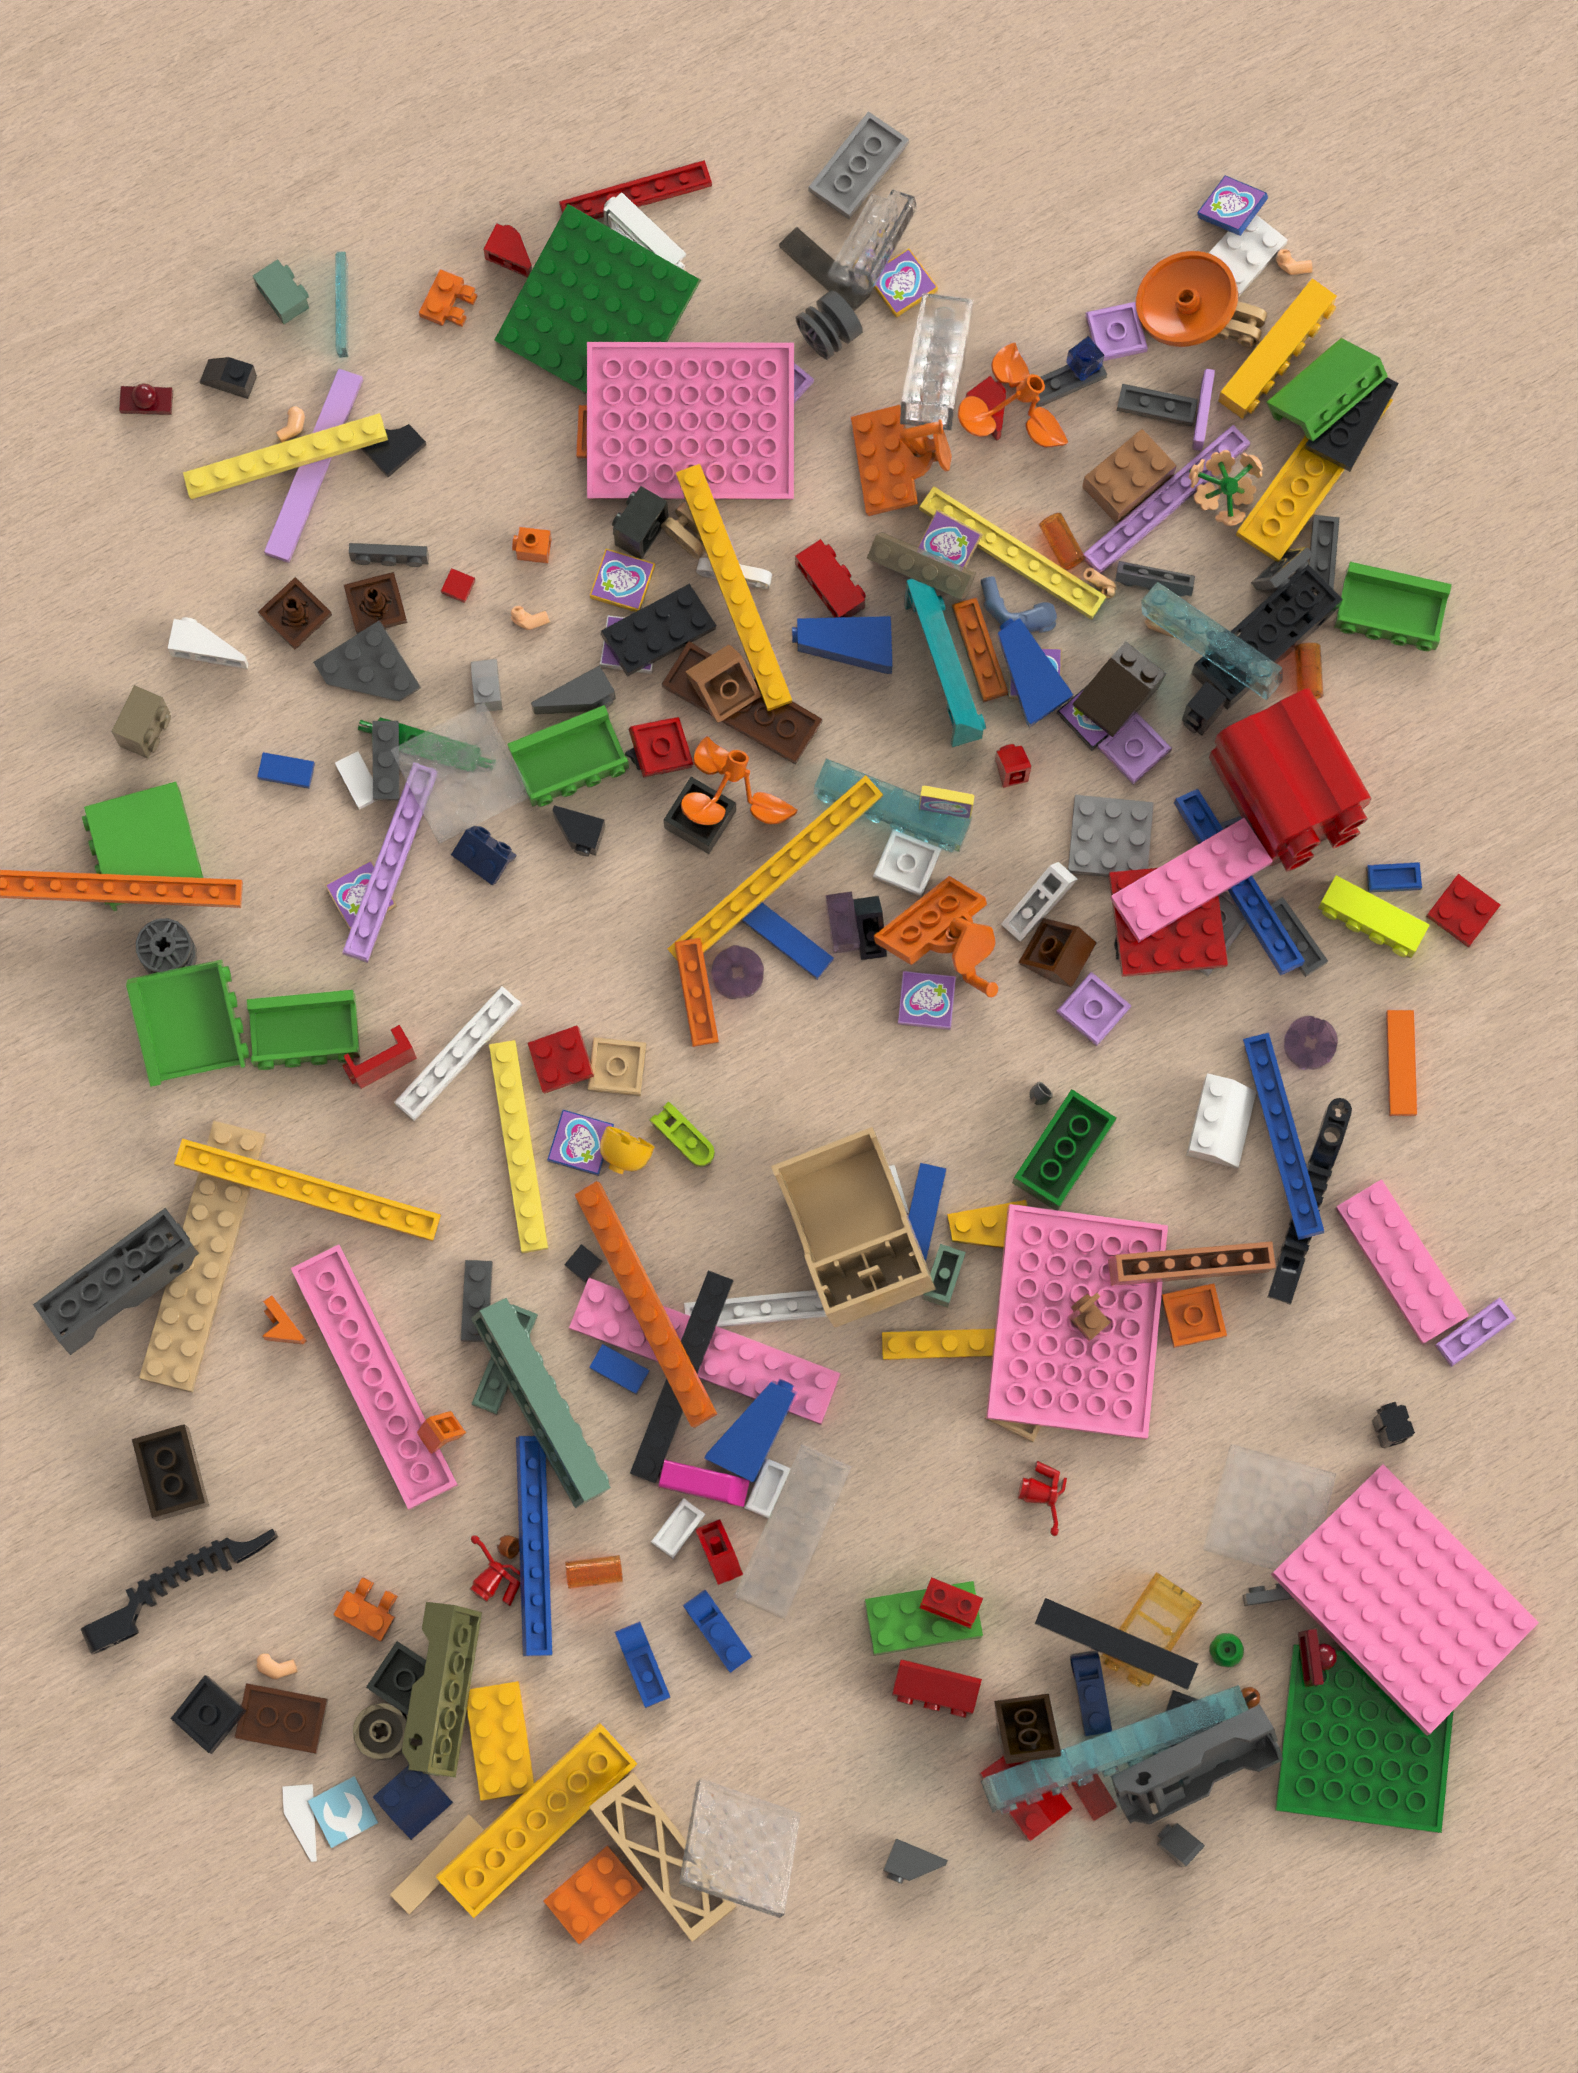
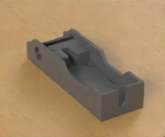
[33,1208,199,1355]
[1110,1704,1283,1825]

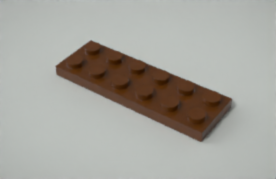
[662,642,823,765]

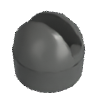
[1029,1081,1053,1105]

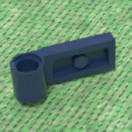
[1070,1650,1113,1737]

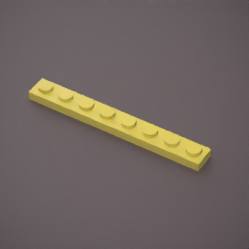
[183,413,388,499]
[919,486,1107,620]
[489,1040,548,1253]

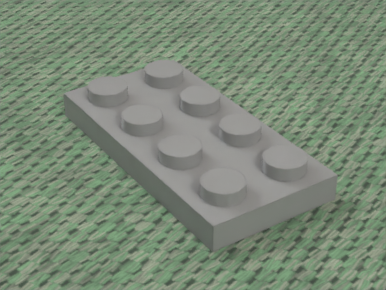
[808,111,909,219]

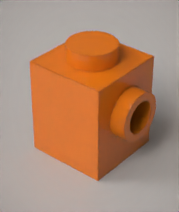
[512,527,552,563]

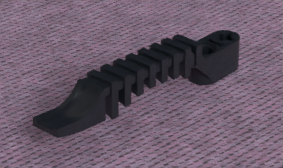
[1267,1098,1352,1305]
[80,1529,278,1655]

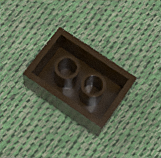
[132,1424,209,1521]

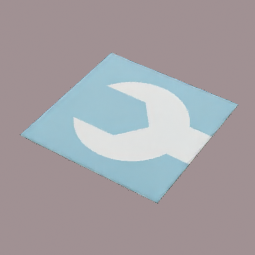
[308,1776,378,1848]

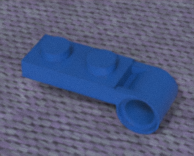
[683,1590,752,1673]
[615,1621,671,1708]

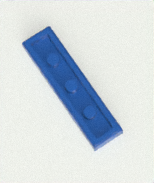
[741,903,834,980]
[908,1163,946,1262]

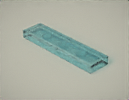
[335,252,348,358]

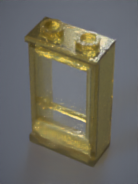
[1101,1572,1202,1688]

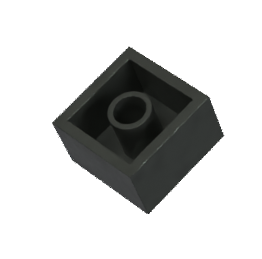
[612,486,668,559]
[663,777,736,854]
[366,1641,426,1715]

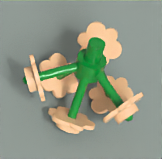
[1189,450,1263,526]

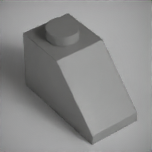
[471,659,503,713]

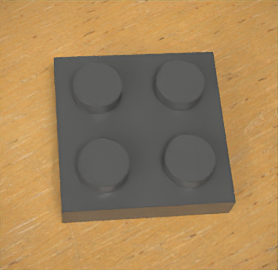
[1251,547,1313,590]

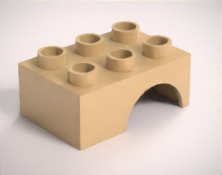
[771,1127,936,1328]

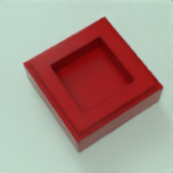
[441,568,476,603]

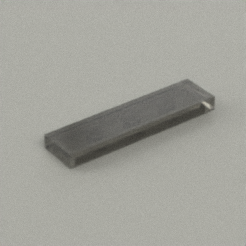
[779,227,871,311]

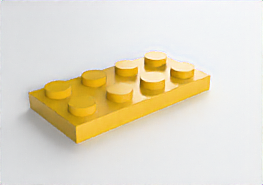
[467,1681,534,1801]

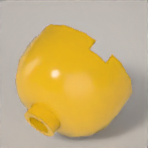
[600,1126,655,1174]

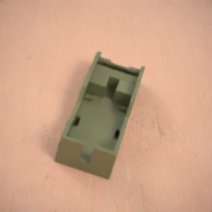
[402,1602,482,1778]

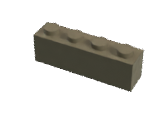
[867,532,976,599]

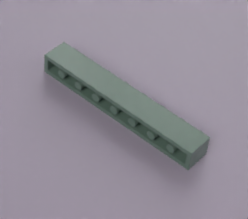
[471,1298,611,1508]

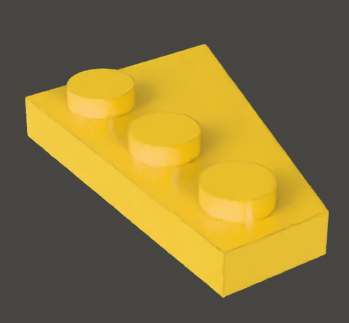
[947,1200,1028,1249]

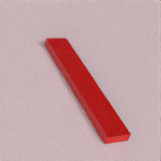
[559,160,712,219]

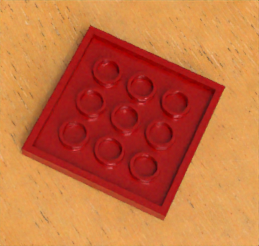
[1108,868,1228,977]

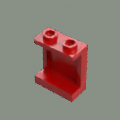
[342,1025,417,1089]
[919,1577,983,1629]

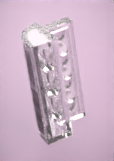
[827,189,917,295]

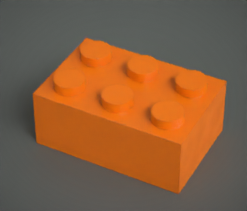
[543,1845,644,1944]

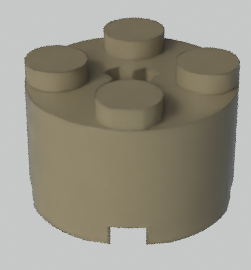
[353,1703,407,1761]

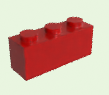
[795,539,866,618]

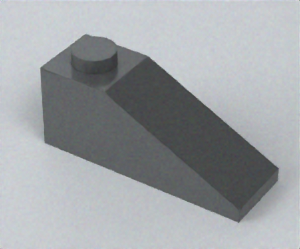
[531,665,616,714]

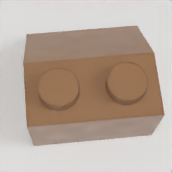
[686,644,762,723]

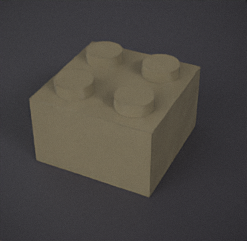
[111,685,171,758]

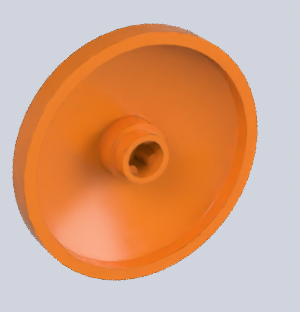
[1136,251,1238,347]

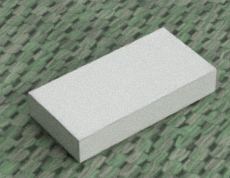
[335,751,378,810]
[745,1458,791,1519]
[651,1498,705,1559]

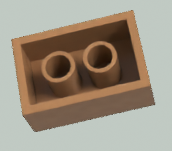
[1082,429,1177,524]

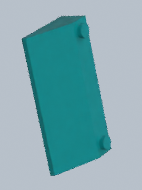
[904,579,986,748]

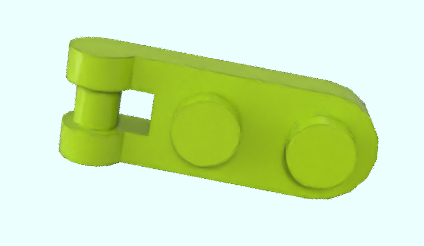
[649,1101,715,1167]

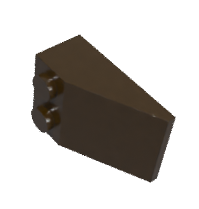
[1072,642,1167,737]
[994,1693,1061,1764]

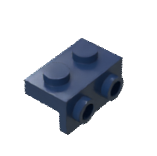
[451,826,517,885]

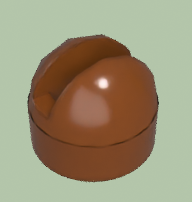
[497,1535,519,1559]
[1238,1687,1260,1709]

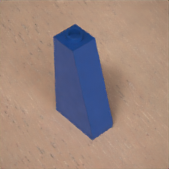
[792,616,893,674]
[997,618,1074,728]
[704,1379,798,1482]

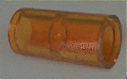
[1039,513,1086,570]
[1294,643,1324,699]
[565,1555,623,1589]

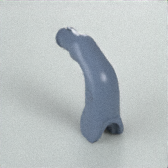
[981,576,1057,633]

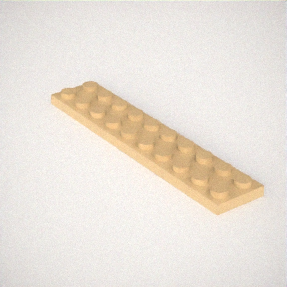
[139,1121,266,1393]

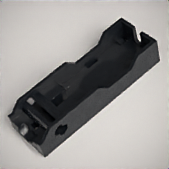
[1191,565,1343,710]

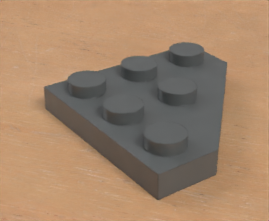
[313,621,422,701]

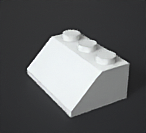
[1186,1073,1256,1168]

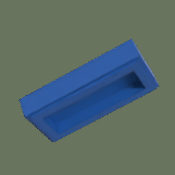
[257,752,315,789]
[1366,862,1422,893]
[589,1344,650,1395]

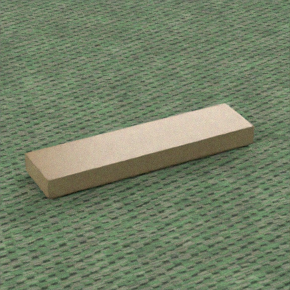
[390,1814,485,1915]

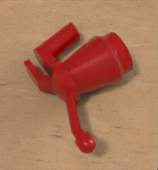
[1018,1461,1067,1536]
[470,1535,521,1606]

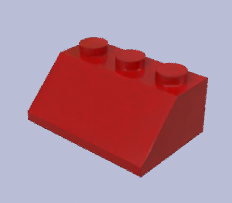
[892,1659,982,1718]
[979,1756,1073,1842]

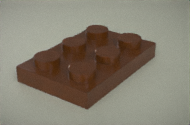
[235,1683,328,1754]

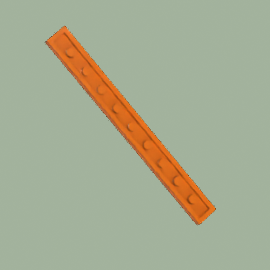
[0,870,243,908]
[575,1181,717,1428]

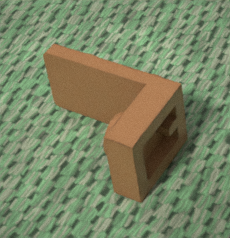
[1068,1293,1111,1341]

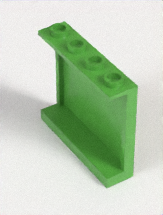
[82,781,204,911]
[126,959,250,1087]

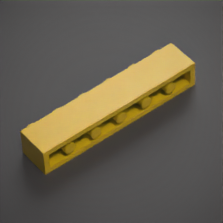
[1218,278,1337,419]

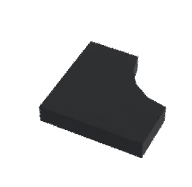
[361,424,427,477]

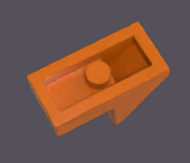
[262,1295,307,1345]
[417,1411,466,1454]

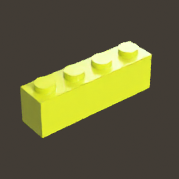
[1318,875,1430,958]

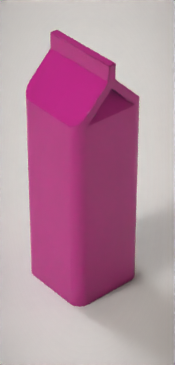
[659,1460,750,1507]

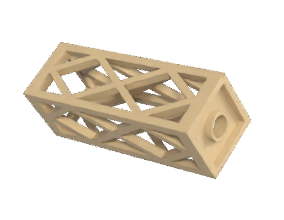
[589,1772,737,1942]

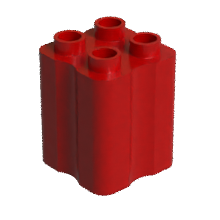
[1209,688,1372,872]

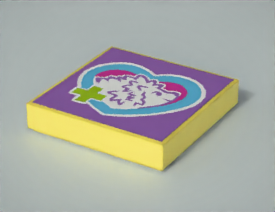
[919,786,975,819]

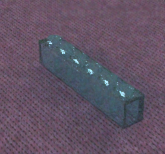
[1141,582,1283,700]
[814,759,972,852]

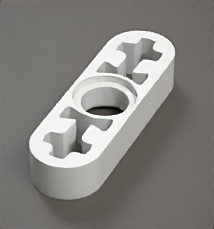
[696,557,772,589]

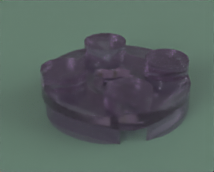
[711,945,764,999]
[1284,1016,1338,1070]

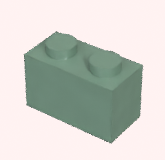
[252,259,309,324]
[922,1244,966,1308]

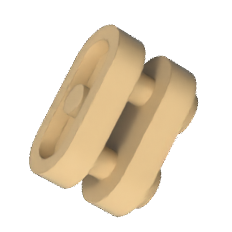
[1214,301,1267,347]
[661,503,706,560]

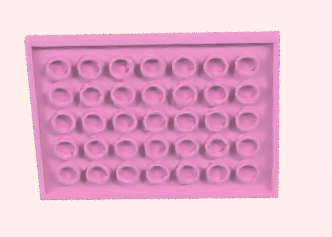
[587,342,794,499]
[986,1204,1168,1439]
[1271,1464,1539,1736]

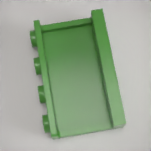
[1267,338,1388,441]
[1334,562,1452,651]
[507,705,629,807]
[247,990,360,1070]

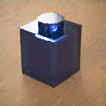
[1066,336,1104,381]

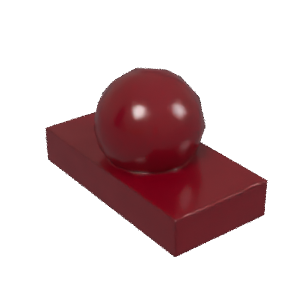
[119,383,173,415]
[1298,1629,1337,1687]

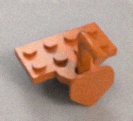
[851,405,952,516]
[874,876,998,998]

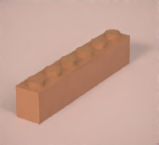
[1108,1241,1276,1286]

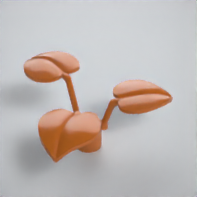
[958,342,1068,447]
[681,736,798,825]

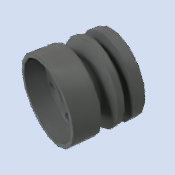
[795,290,863,360]
[136,918,197,974]

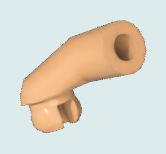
[1276,249,1312,275]
[276,407,305,443]
[511,606,550,630]

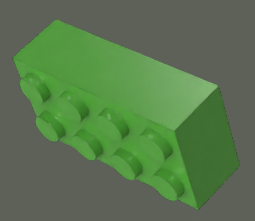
[864,1581,983,1656]

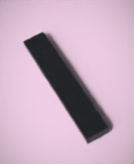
[1034,1598,1199,1690]

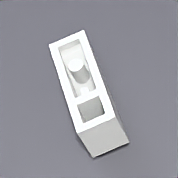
[168,617,249,669]
[1001,862,1078,942]

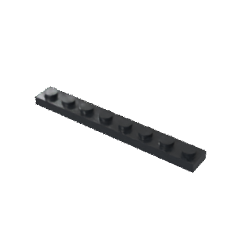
[630,1270,734,1483]

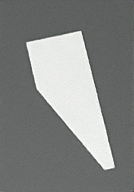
[282,1784,317,1862]

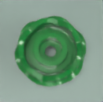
[1209,1633,1244,1667]

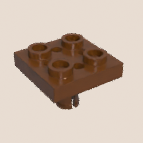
[344,572,408,634]
[258,577,332,650]

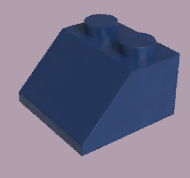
[373,1765,453,1840]

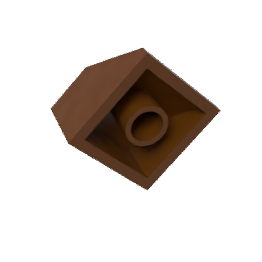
[1018,918,1097,988]

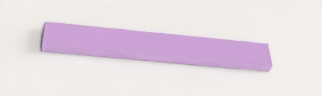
[264,369,363,563]
[1081,425,1250,574]
[343,763,438,963]

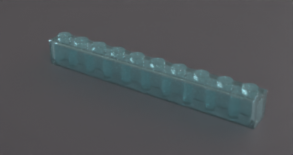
[981,1685,1248,1815]

